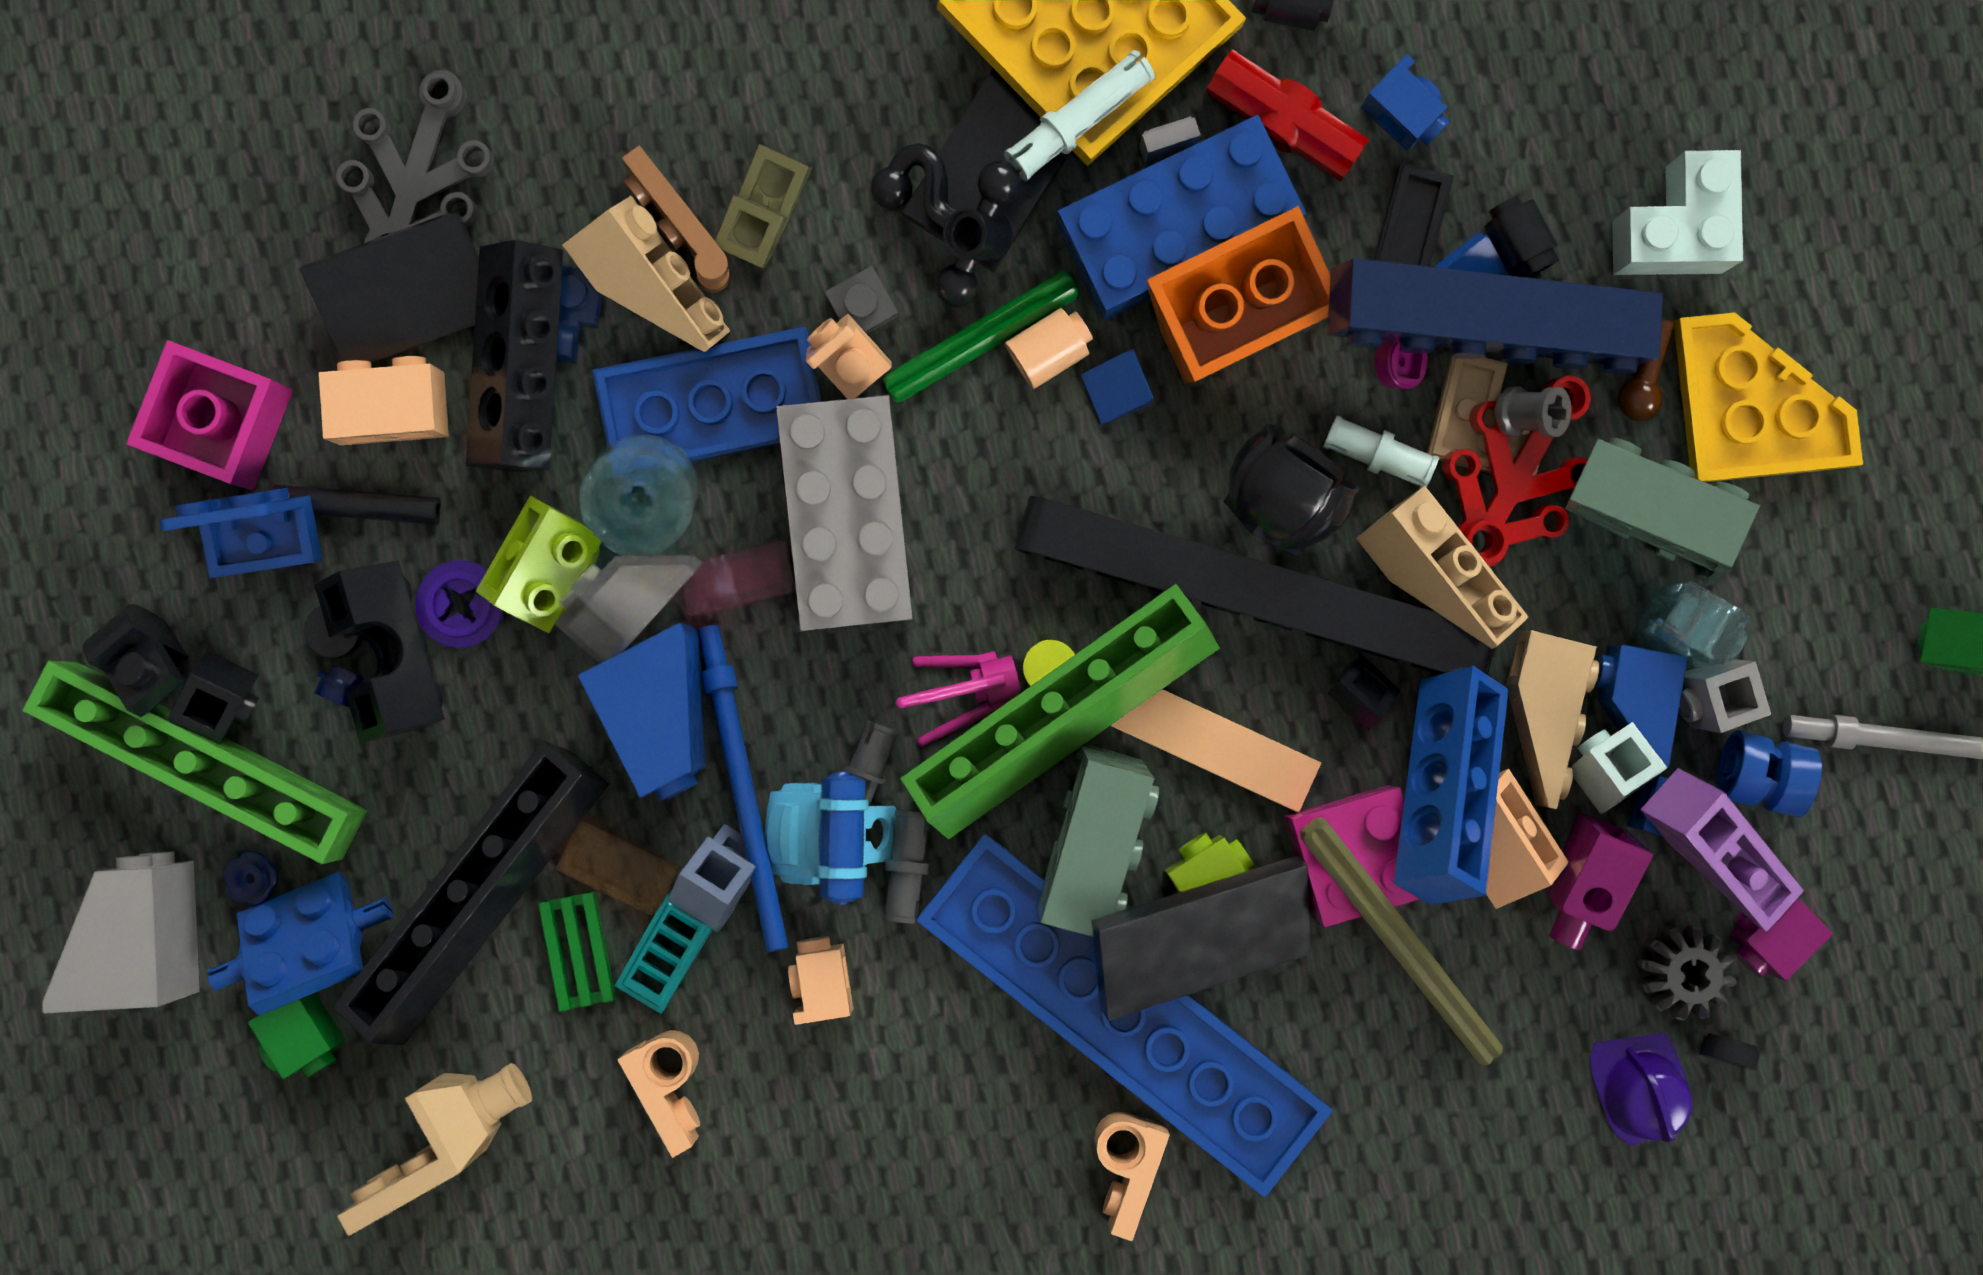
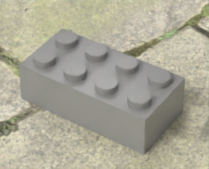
[776,395,912,631]

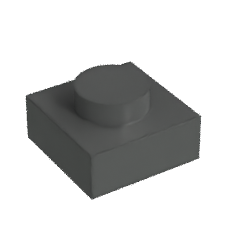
[825,266,899,334]

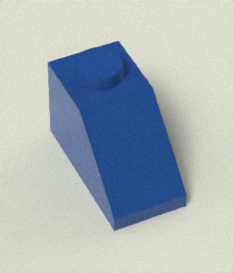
[1594,645,1688,767]

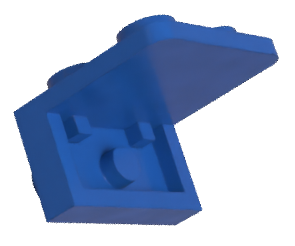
[159,488,323,578]

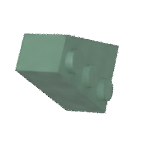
[1565,438,1760,583]

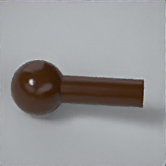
[1618,319,1675,421]

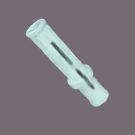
[1004,50,1155,181]

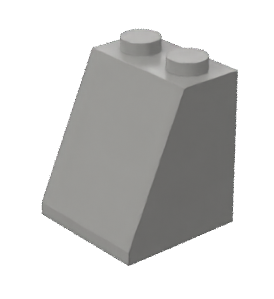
[43,851,200,1013]

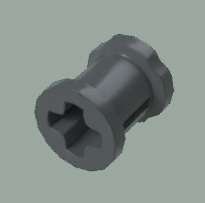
[1495,386,1571,437]

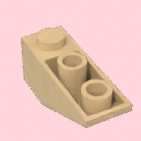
[562,196,730,352]
[1356,486,1529,649]
[1506,630,1599,809]

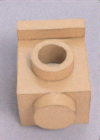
[788,936,853,1025]

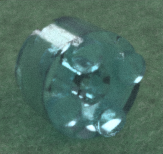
[579,435,699,556]

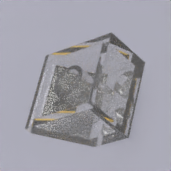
[554,555,703,664]

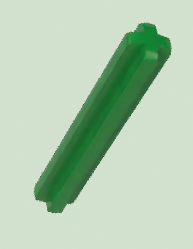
[883,271,1079,402]

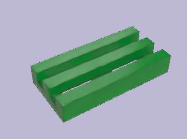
[538,891,616,1012]

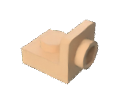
[806,314,892,399]

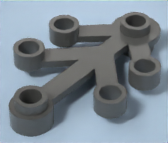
[336,70,494,243]

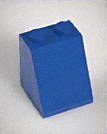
[578,623,706,801]

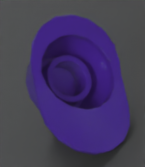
[1589,1032,1692,1147]

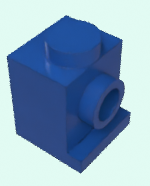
[1360,54,1450,152]

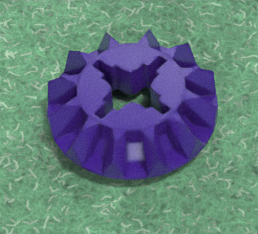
[416,560,504,648]

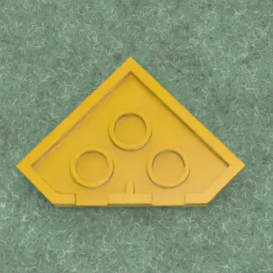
[1674,312,1863,482]

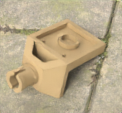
[337,1063,532,1236]

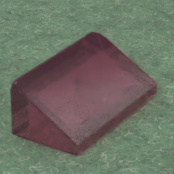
[680,540,797,619]

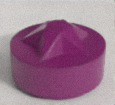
[1374,341,1428,389]

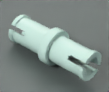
[1323,415,1439,488]

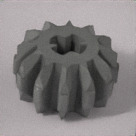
[1636,925,1738,1020]

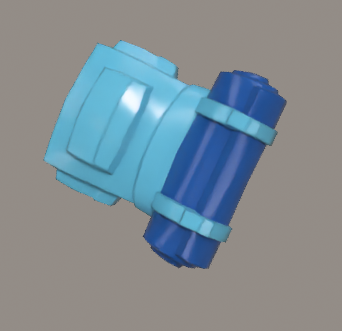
[764,772,896,905]

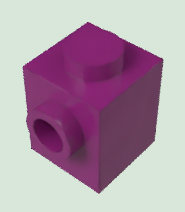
[1729,898,1833,981]

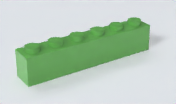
[900,584,1220,839]
[22,661,368,864]

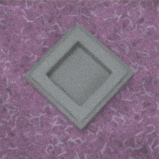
[1139,116,1201,165]

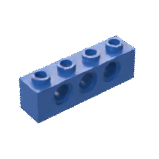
[1394,665,1508,905]

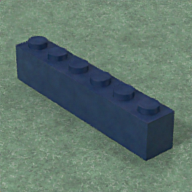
[1327,258,1663,374]

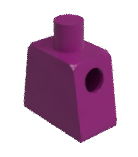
[1546,811,1654,950]

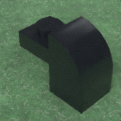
[83,604,189,718]

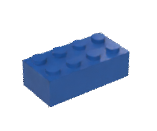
[1056,115,1307,322]

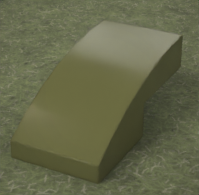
[715,144,813,268]

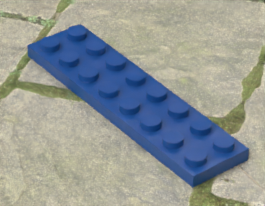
[916,832,1333,1198]

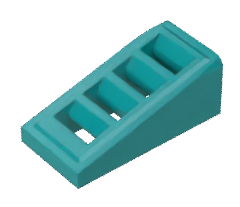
[615,891,712,1014]

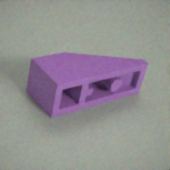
[1640,768,1804,932]

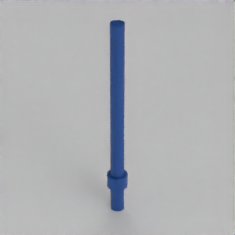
[698,625,789,953]

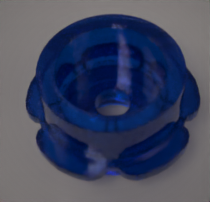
[314,665,364,707]
[223,851,278,906]

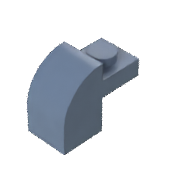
[668,824,756,932]

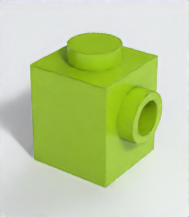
[1164,832,1255,893]

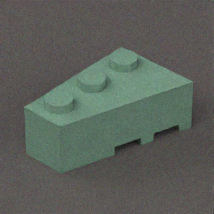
[1037,743,1159,937]

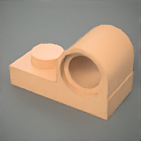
[617,1030,700,1158]
[1094,1111,1170,1241]

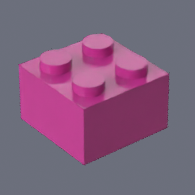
[126,340,294,491]
[1284,785,1419,928]

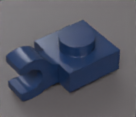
[556,265,603,364]

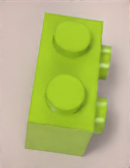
[476,495,604,633]

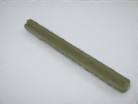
[1300,817,1503,1065]

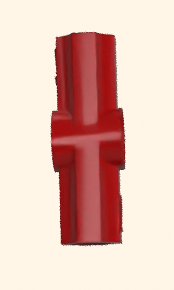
[1205,49,1369,182]

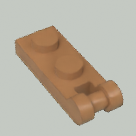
[622,145,730,293]

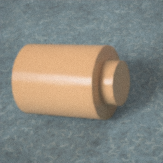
[1005,308,1093,390]

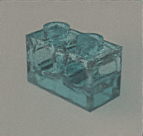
[1630,581,1751,667]

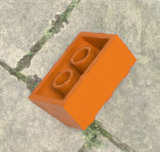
[1145,206,1331,384]

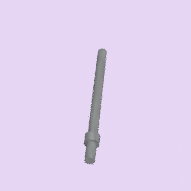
[1783,714,1983,759]

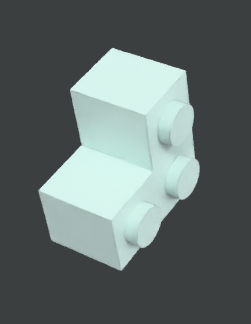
[1612,150,1743,275]

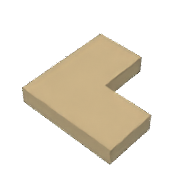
[1427,356,1539,475]

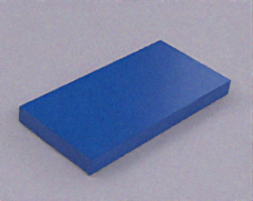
[592,326,822,478]

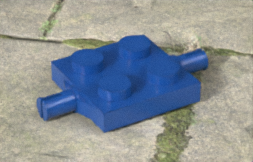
[207,871,394,1015]

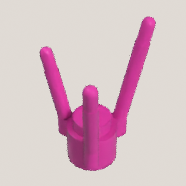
[896,651,1021,747]

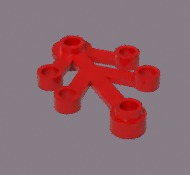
[1442,376,1591,567]

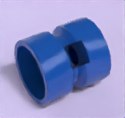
[1715,730,1822,818]

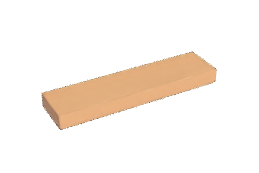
[1111,689,1321,813]

